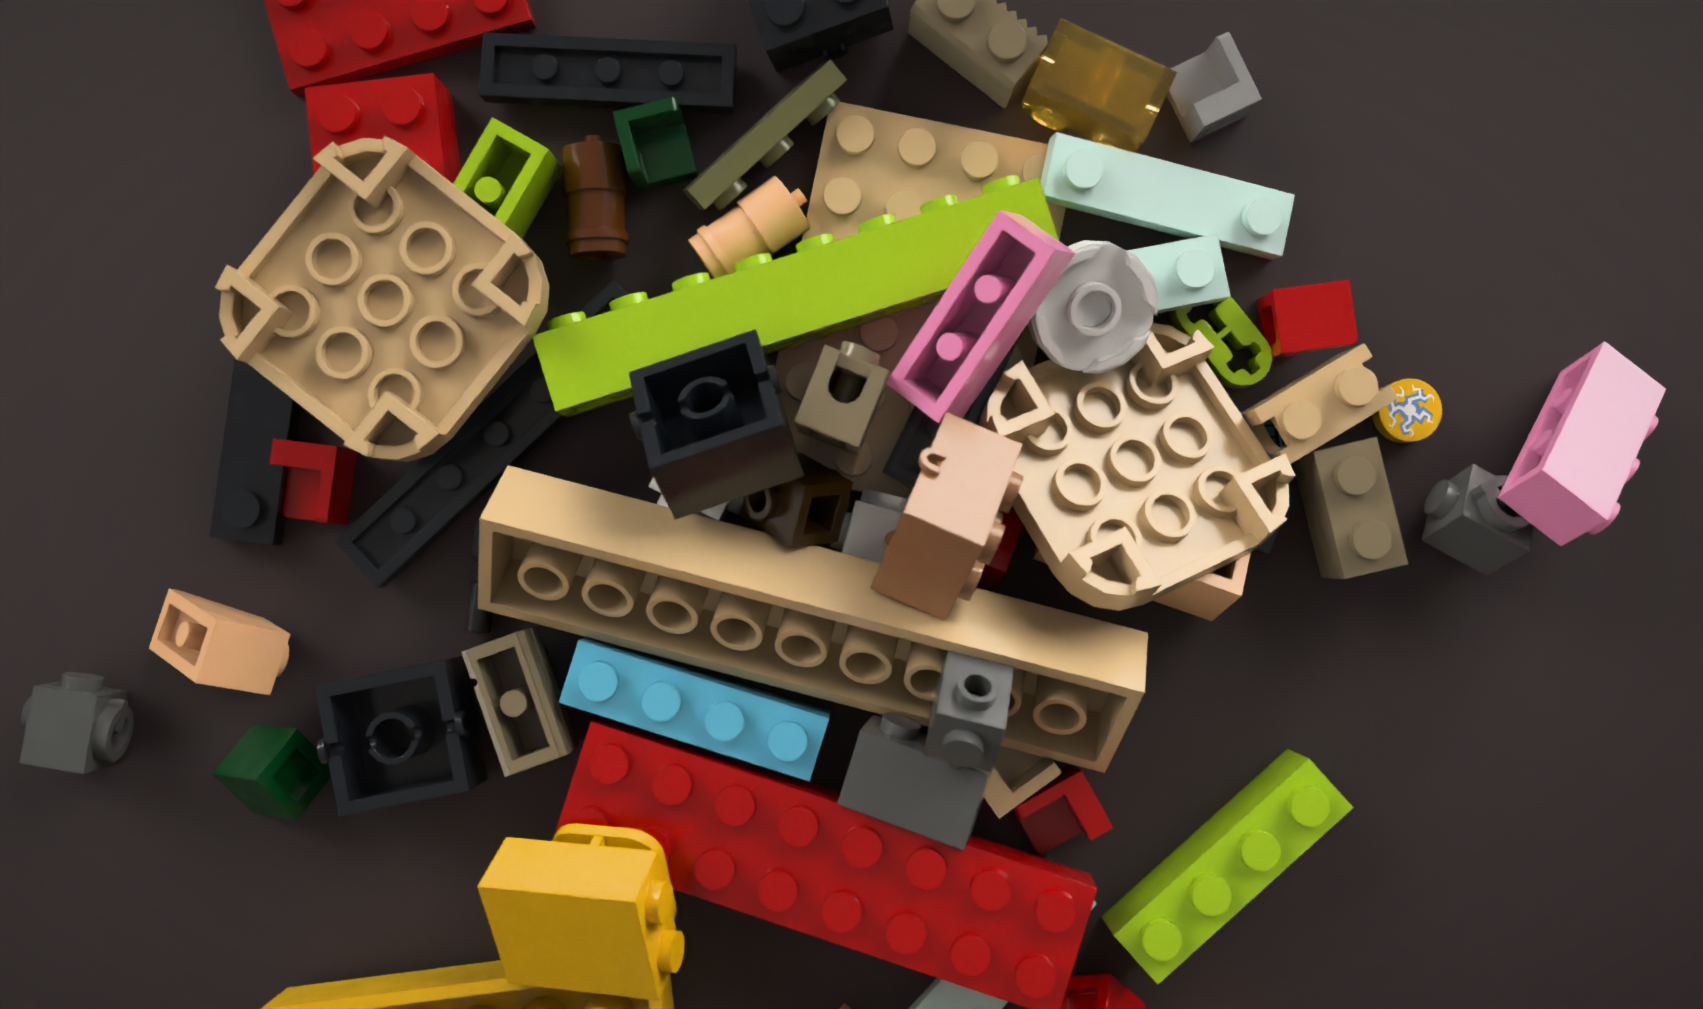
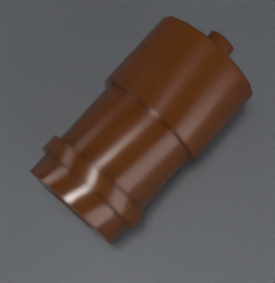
[561,135,629,262]

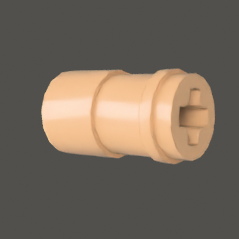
[688,175,810,278]

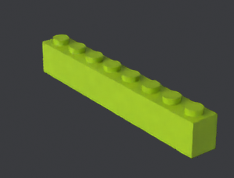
[532,175,1059,417]

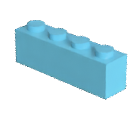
[558,637,830,782]

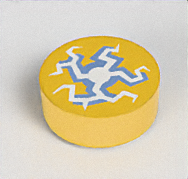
[1372,378,1442,443]

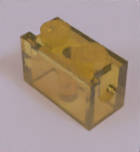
[1021,18,1177,153]

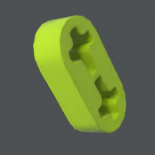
[1169,296,1273,389]

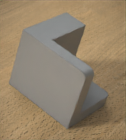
[1160,32,1262,143]

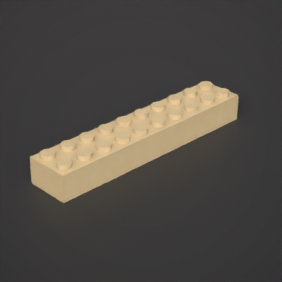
[478,465,1148,773]

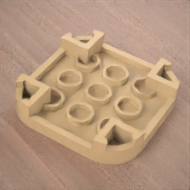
[215,135,550,462]
[979,323,1295,611]

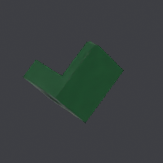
[613,97,698,192]
[212,724,331,821]

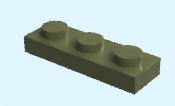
[682,59,847,211]

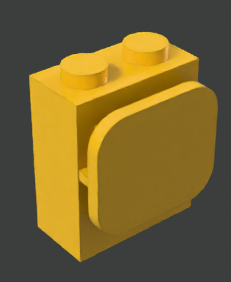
[477,823,685,1001]

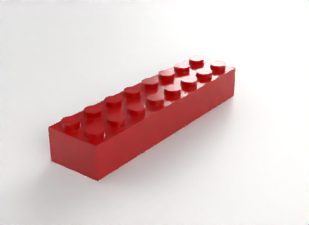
[554,717,1098,1009]

